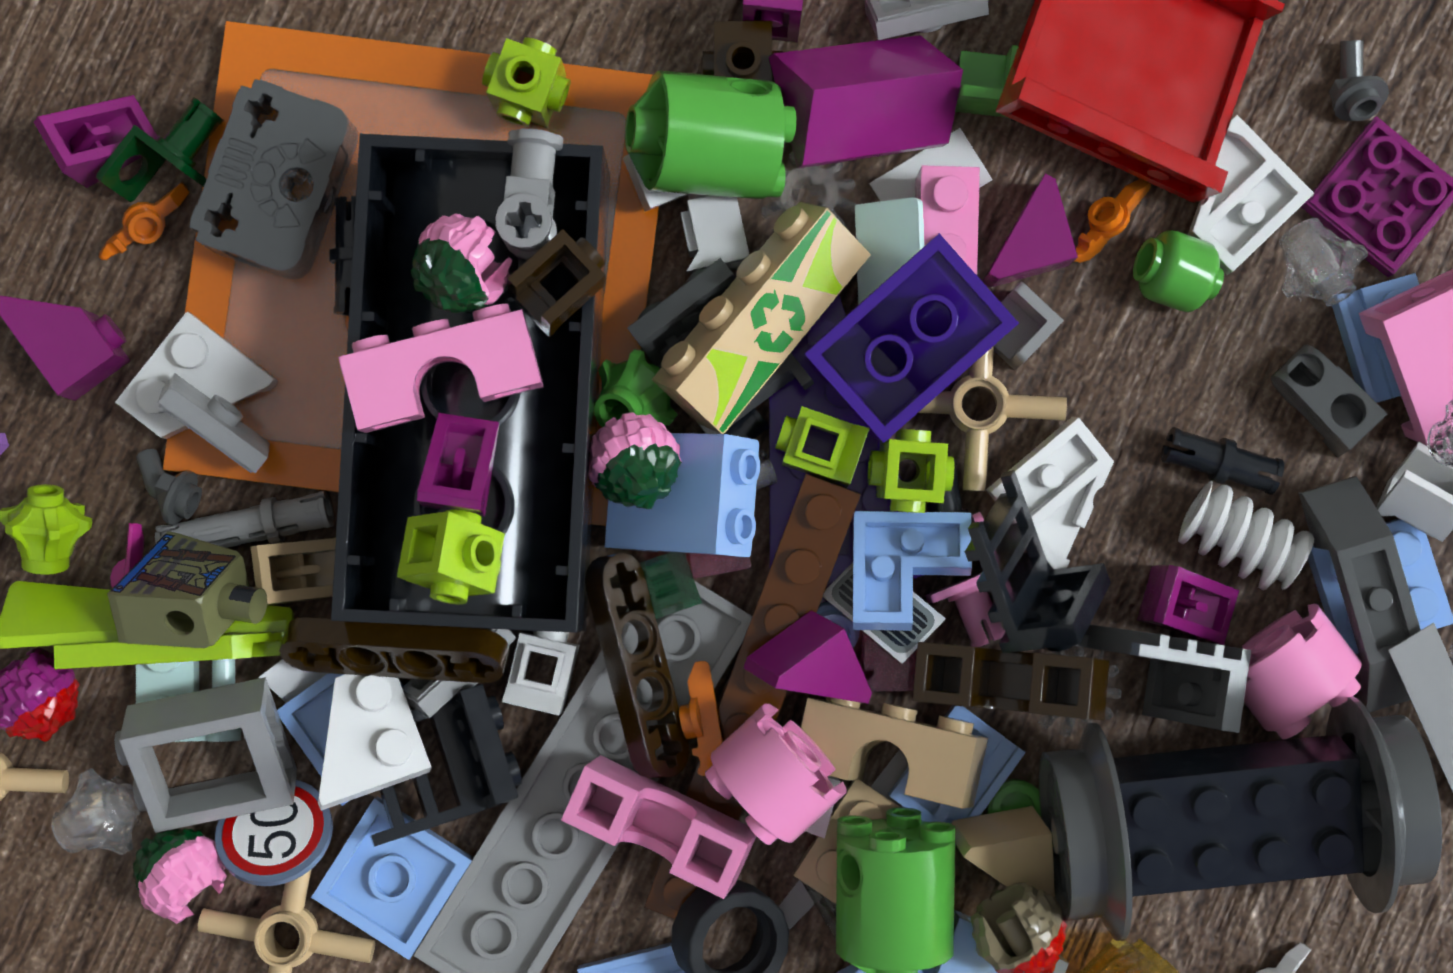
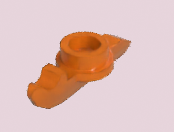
[1075,179,1151,263]
[98,182,189,260]
[679,661,723,777]

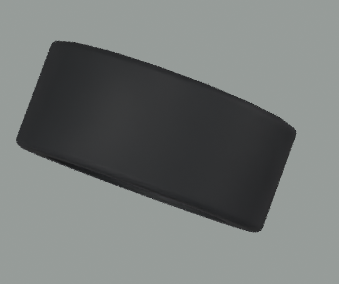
[671,879,789,973]

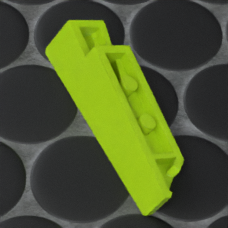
[0,581,294,669]

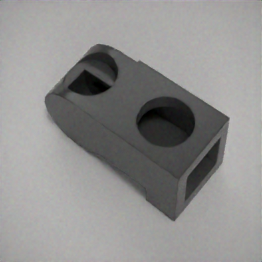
[1271,344,1387,458]

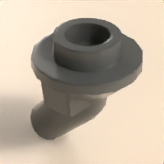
[1329,40,1389,121]
[136,449,202,525]

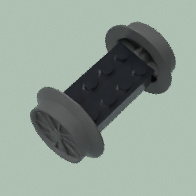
[1039,697,1442,941]

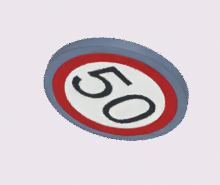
[215,780,333,886]

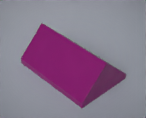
[768,35,963,169]

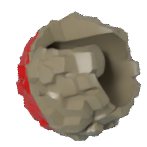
[970,883,1067,973]

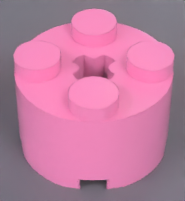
[1242,604,1362,740]
[705,703,847,845]

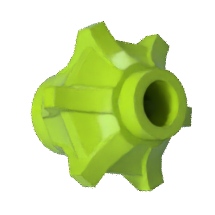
[0,484,92,575]

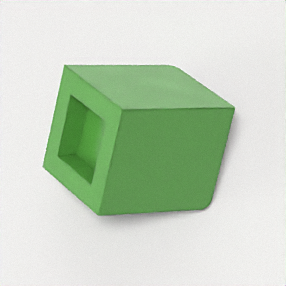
[955,45,1018,118]

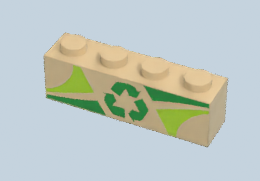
[652,202,871,434]

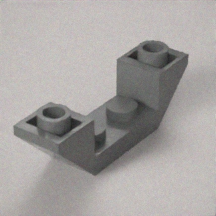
[1299,476,1421,713]

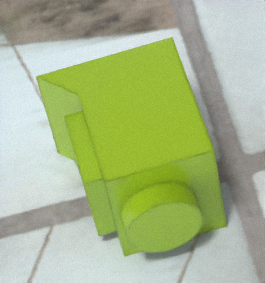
[775,406,869,488]

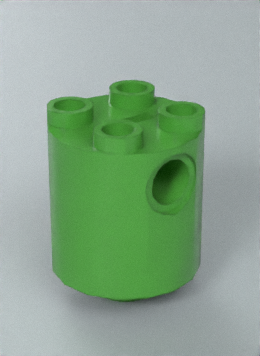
[625,70,796,199]
[836,808,955,973]

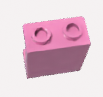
[1358,269,1453,447]

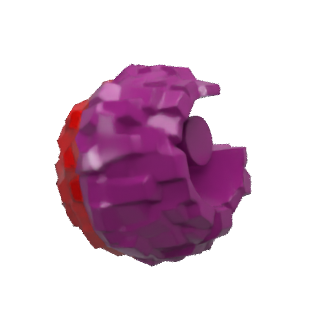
[0,647,80,742]

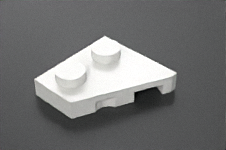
[1188,115,1314,275]
[115,311,279,439]
[986,416,1114,570]
[318,674,431,811]

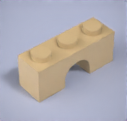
[801,697,988,809]

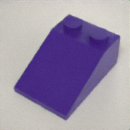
[805,233,1019,443]

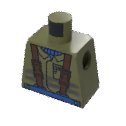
[107,531,267,648]

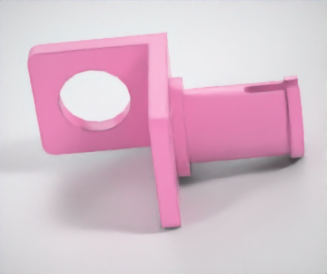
[925,512,1005,647]

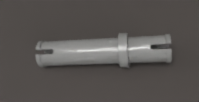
[155,491,334,548]

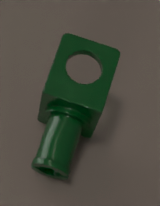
[96,97,224,202]

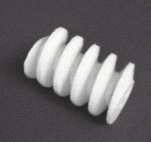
[1178,480,1314,591]

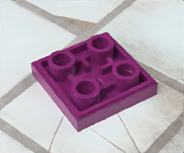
[1301,116,1453,278]

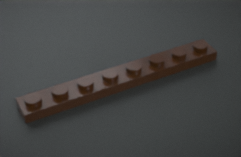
[644,473,861,919]

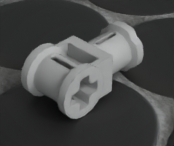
[495,128,563,260]

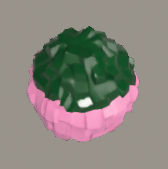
[411,213,512,313]
[588,412,682,509]
[133,828,227,924]

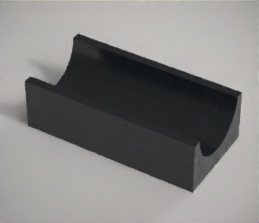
[331,133,610,633]

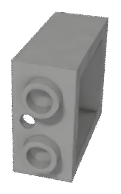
[115,677,297,833]

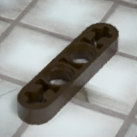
[585,553,689,778]
[279,617,509,683]

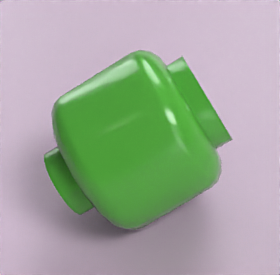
[1133,230,1224,313]

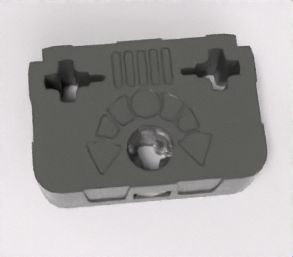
[189,79,358,280]

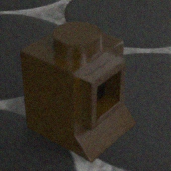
[507,229,606,338]

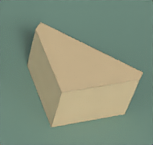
[251,538,336,605]
[951,806,1055,898]

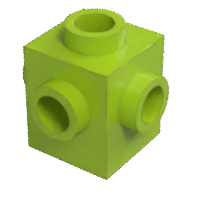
[482,37,571,128]
[868,429,954,513]
[397,509,505,604]

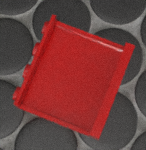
[996,0,1285,203]

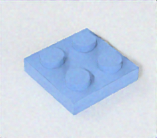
[1308,518,1453,654]
[311,796,474,960]

